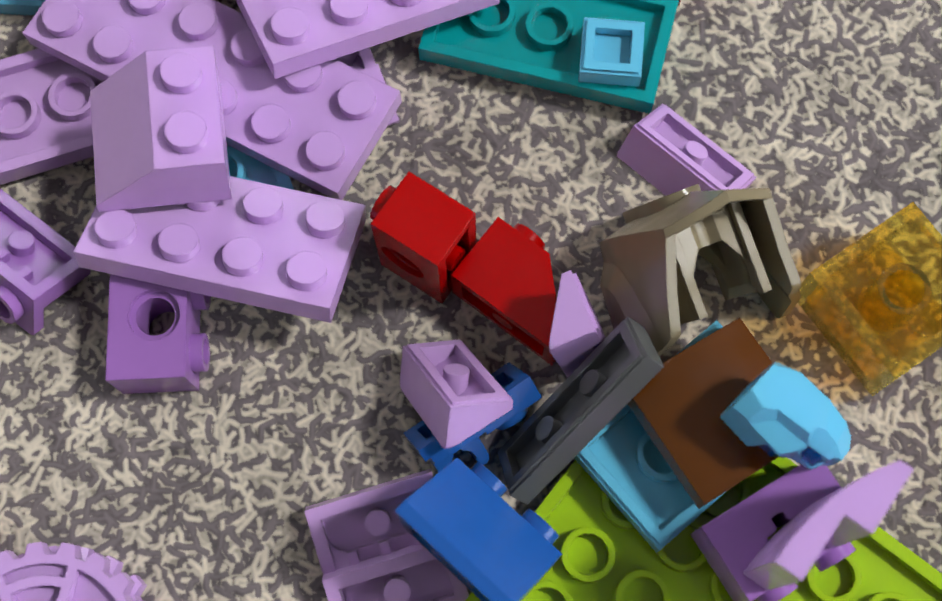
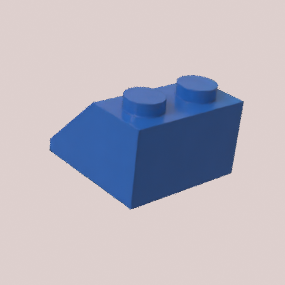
[395,458,562,601]

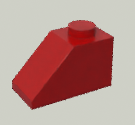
[451,217,557,366]

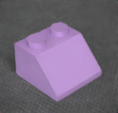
[90,45,232,212]

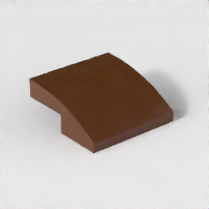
[628,318,778,509]

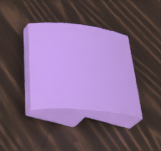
[743,460,914,591]
[304,468,469,601]

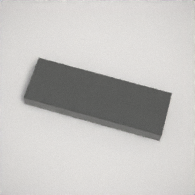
[498,317,664,505]

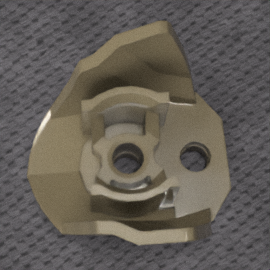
[599,184,801,357]

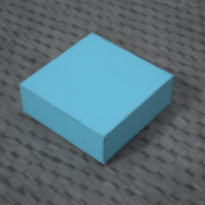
[578,17,645,87]

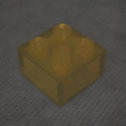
[798,202,942,396]

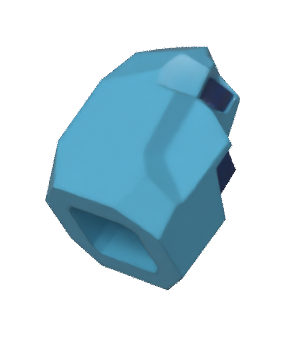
[720,361,851,470]

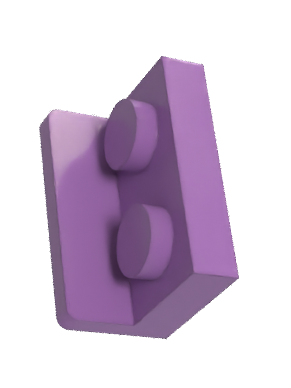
[0,189,91,335]

